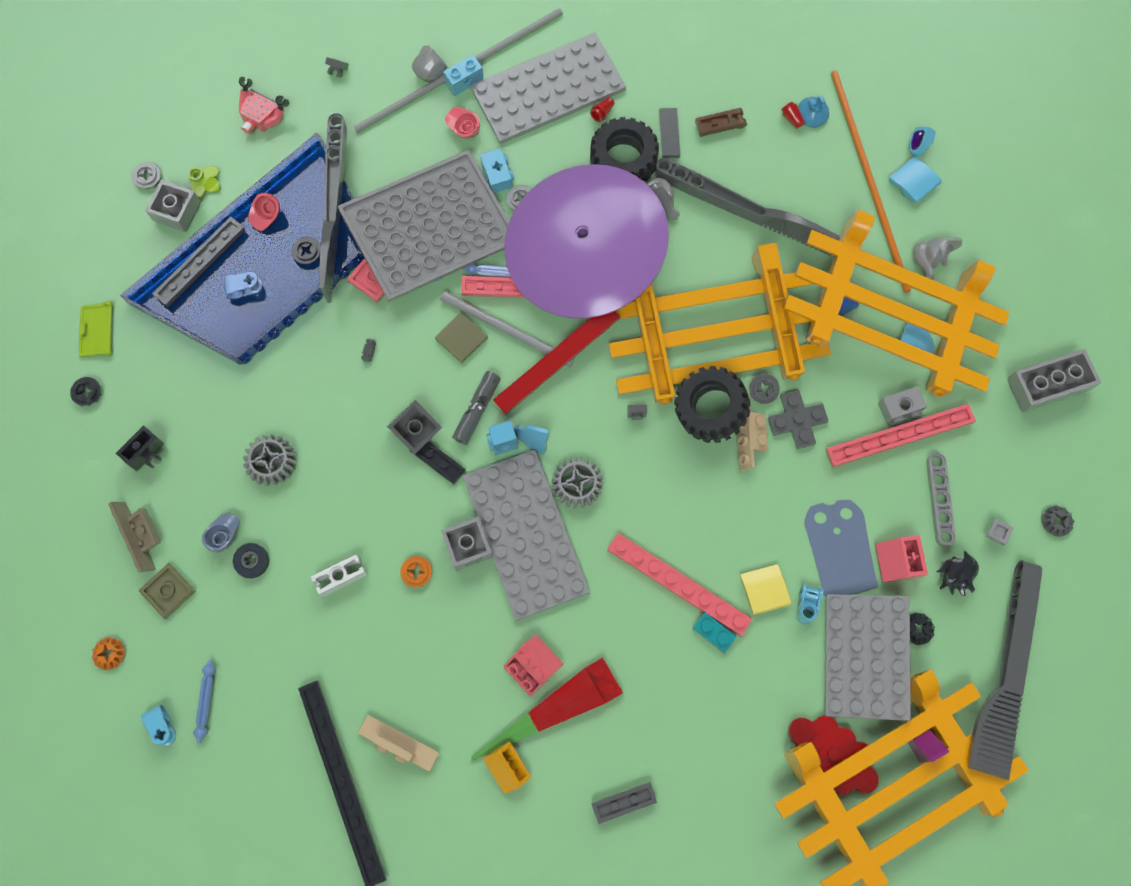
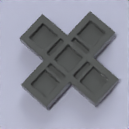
[768,390,829,449]

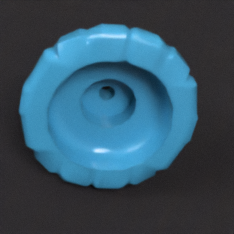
[798,96,829,128]

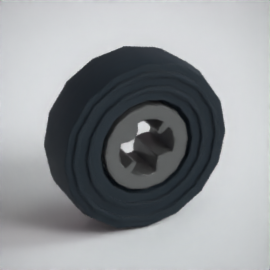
[232,543,269,579]

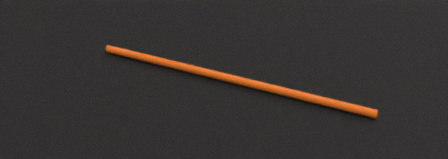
[831,71,911,293]

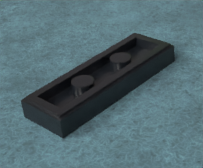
[409,441,466,485]

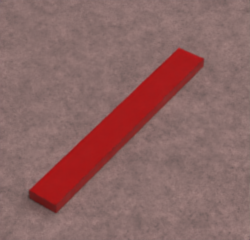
[493,311,620,415]

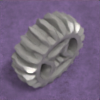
[243,434,296,486]
[551,457,604,509]

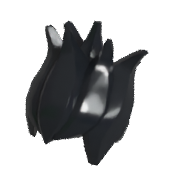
[936,551,979,596]

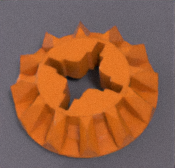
[400,556,432,588]
[91,637,125,670]

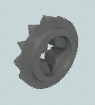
[749,374,780,404]
[1042,505,1075,537]

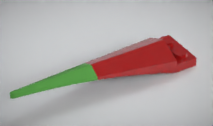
[471,657,623,760]

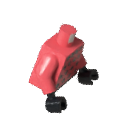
[239,77,289,134]

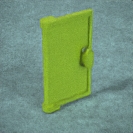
[79,301,113,357]

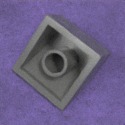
[386,400,442,454]

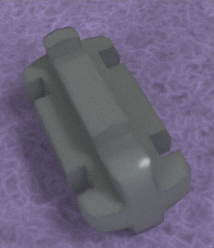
[361,339,376,362]

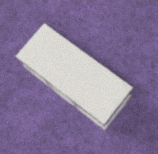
[311,555,367,597]

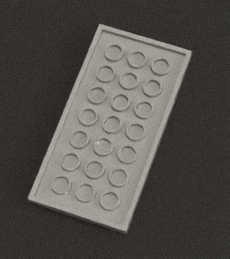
[470,33,626,145]
[463,450,590,621]

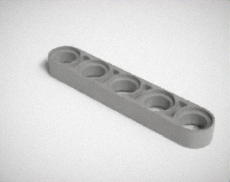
[926,453,956,547]

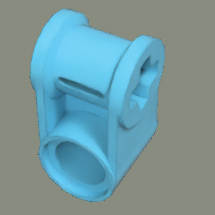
[796,584,823,624]
[141,704,176,746]

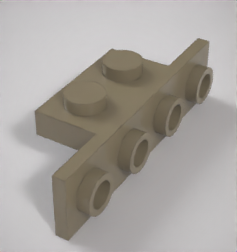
[108,502,161,572]

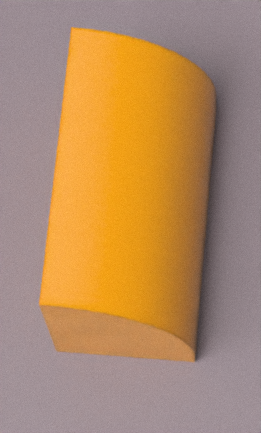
[483,741,531,794]

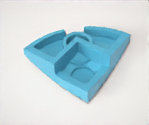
[900,323,934,354]
[514,425,549,455]

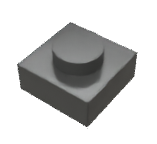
[627,405,647,420]

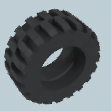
[590,117,659,182]
[674,366,751,443]

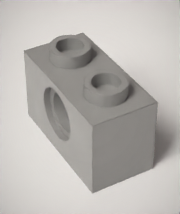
[878,386,927,424]

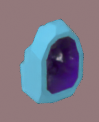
[909,126,936,156]

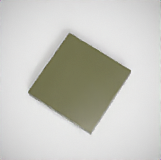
[435,312,488,363]
[138,563,196,619]

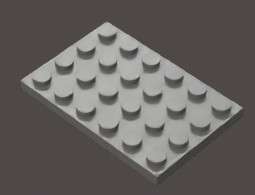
[826,594,911,721]

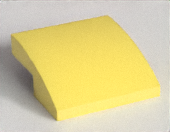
[740,564,791,615]

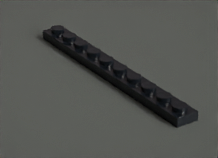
[298,680,387,886]

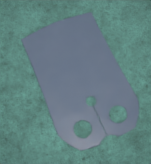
[805,500,878,596]

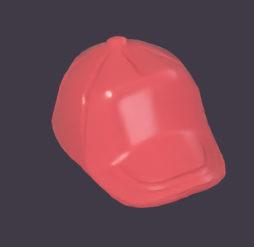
[445,107,480,138]
[248,193,280,231]

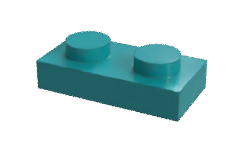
[692,612,737,653]

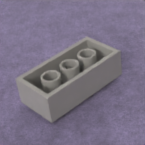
[1007,349,1101,412]

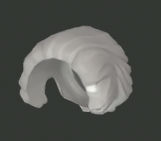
[412,45,447,82]

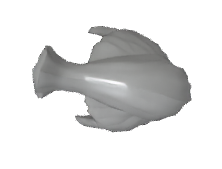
[647,178,680,220]
[913,238,962,280]

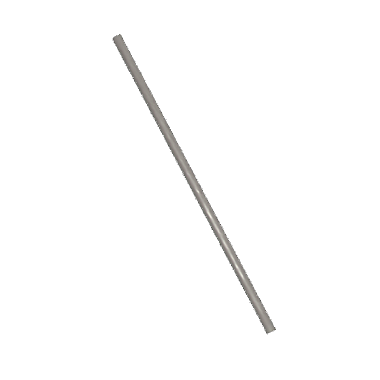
[354,8,563,132]

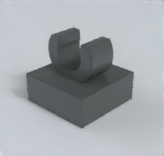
[325,57,349,78]

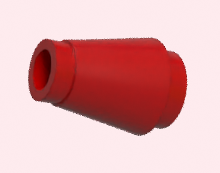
[590,97,615,122]
[781,101,805,129]

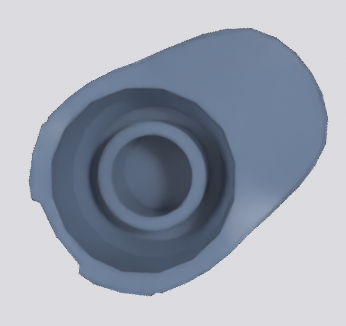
[202,513,240,553]

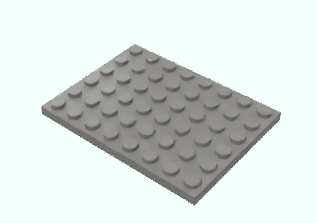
[338,150,509,302]

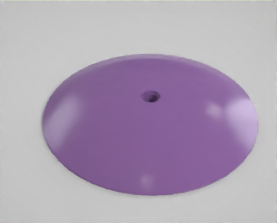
[504,164,669,318]

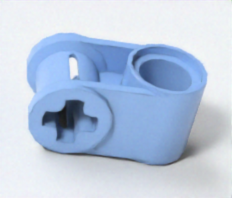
[224,272,262,299]

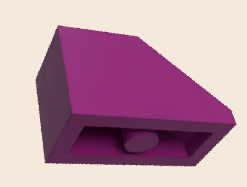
[907,730,949,763]

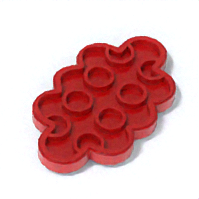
[788,715,879,795]

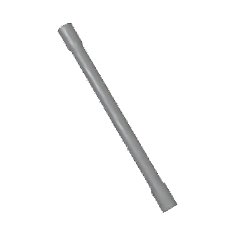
[440,291,575,367]

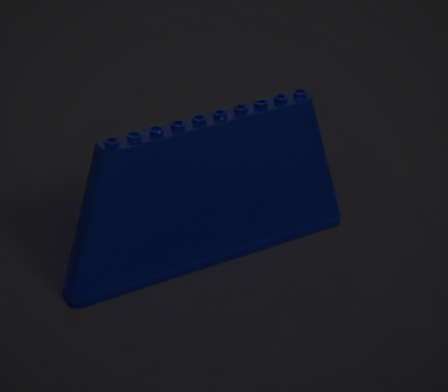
[120,133,364,365]

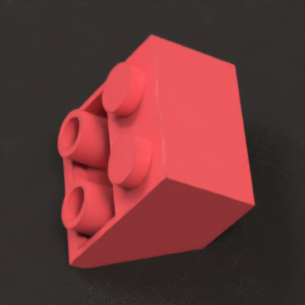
[875,535,928,583]
[504,634,564,697]

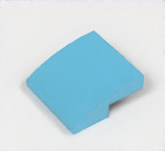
[889,157,942,203]

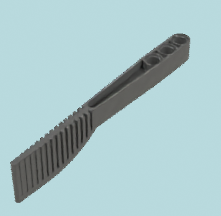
[319,113,347,303]
[655,158,840,256]
[968,560,1042,780]

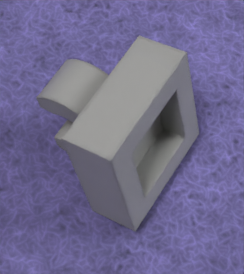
[985,518,1014,546]

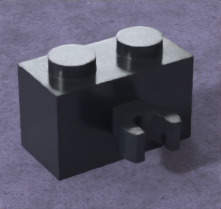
[115,425,165,471]

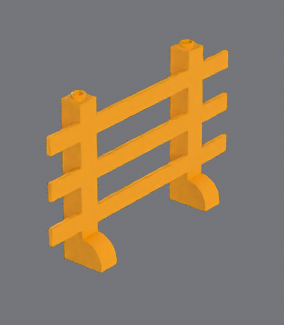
[784,209,1010,397]
[609,243,831,405]
[774,669,1029,886]

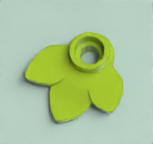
[188,166,220,198]

